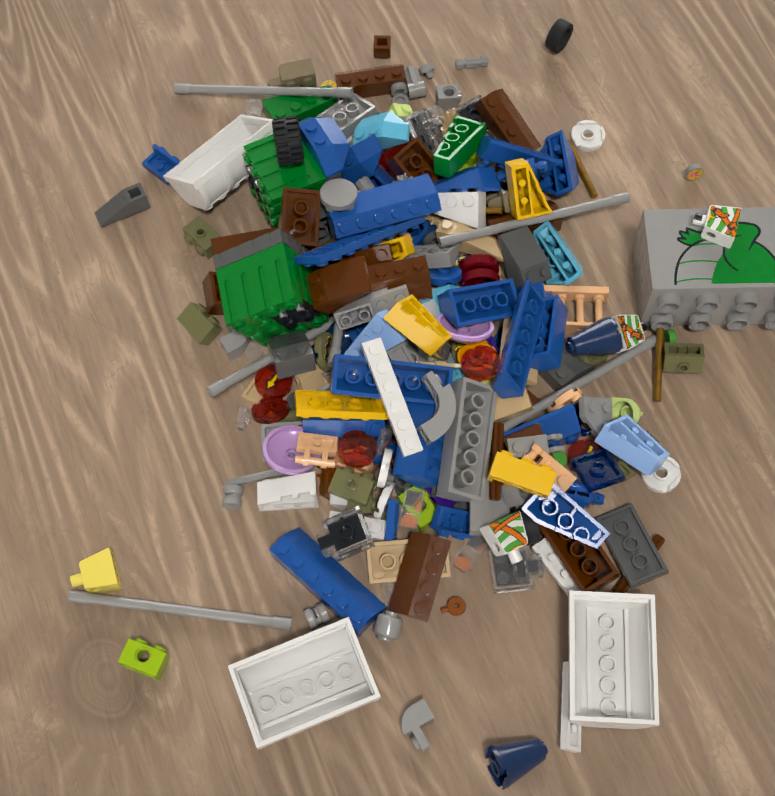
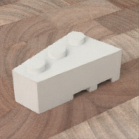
[434,192,486,229]
[257,471,319,511]

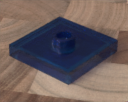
[570,448,626,493]

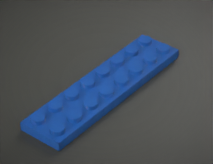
[294,215,426,267]

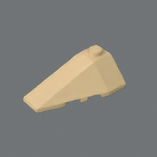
[435,219,504,262]

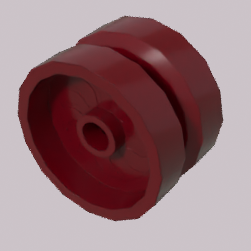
[458,254,500,287]

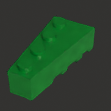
[261,85,338,120]
[434,115,486,178]

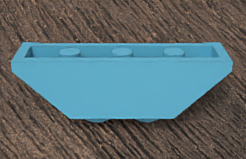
[350,110,410,149]
[533,221,584,285]

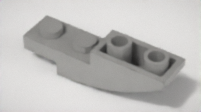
[333,284,410,331]

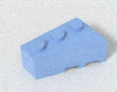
[344,309,408,357]
[594,415,670,476]

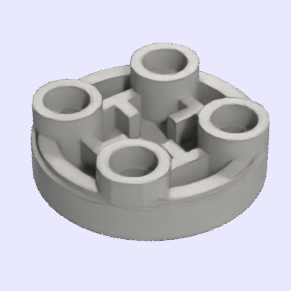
[320,178,358,212]

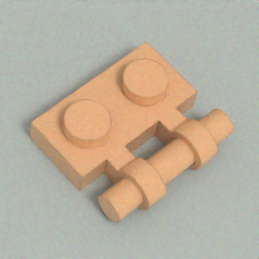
[295,432,338,469]

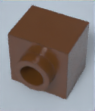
[373,35,391,58]

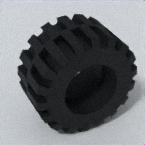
[272,115,304,166]

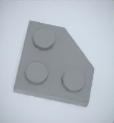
[579,397,613,437]

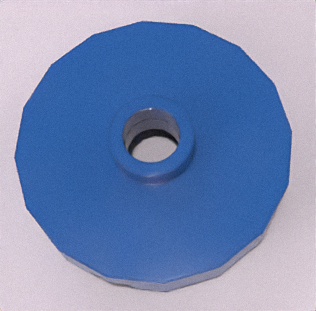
[429,265,462,286]

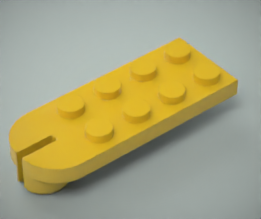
[294,390,388,421]

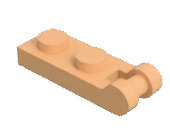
[523,443,577,492]

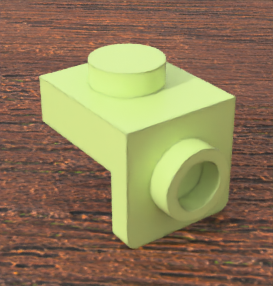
[388,103,414,120]

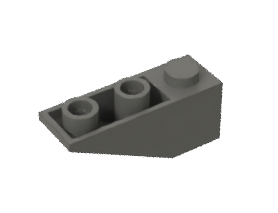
[94,183,150,227]

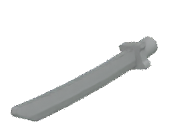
[223,469,288,489]

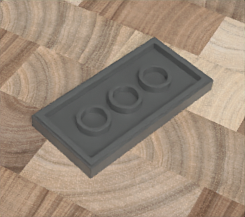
[595,503,669,589]

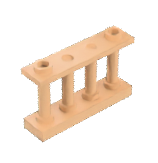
[544,285,609,334]

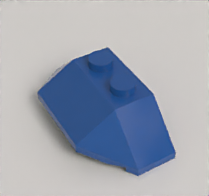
[299,117,350,179]
[540,130,579,197]
[341,134,383,185]

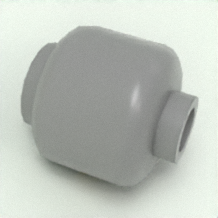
[373,610,403,643]

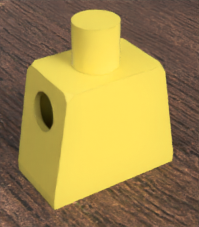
[70,548,122,593]

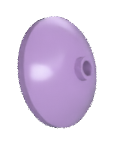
[437,313,494,344]
[262,425,321,475]

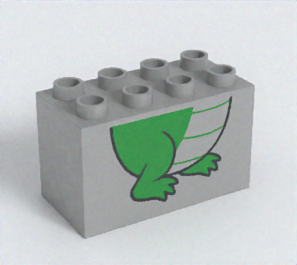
[631,207,775,331]

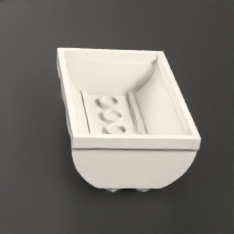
[163,114,273,211]
[568,590,659,729]
[228,617,381,749]

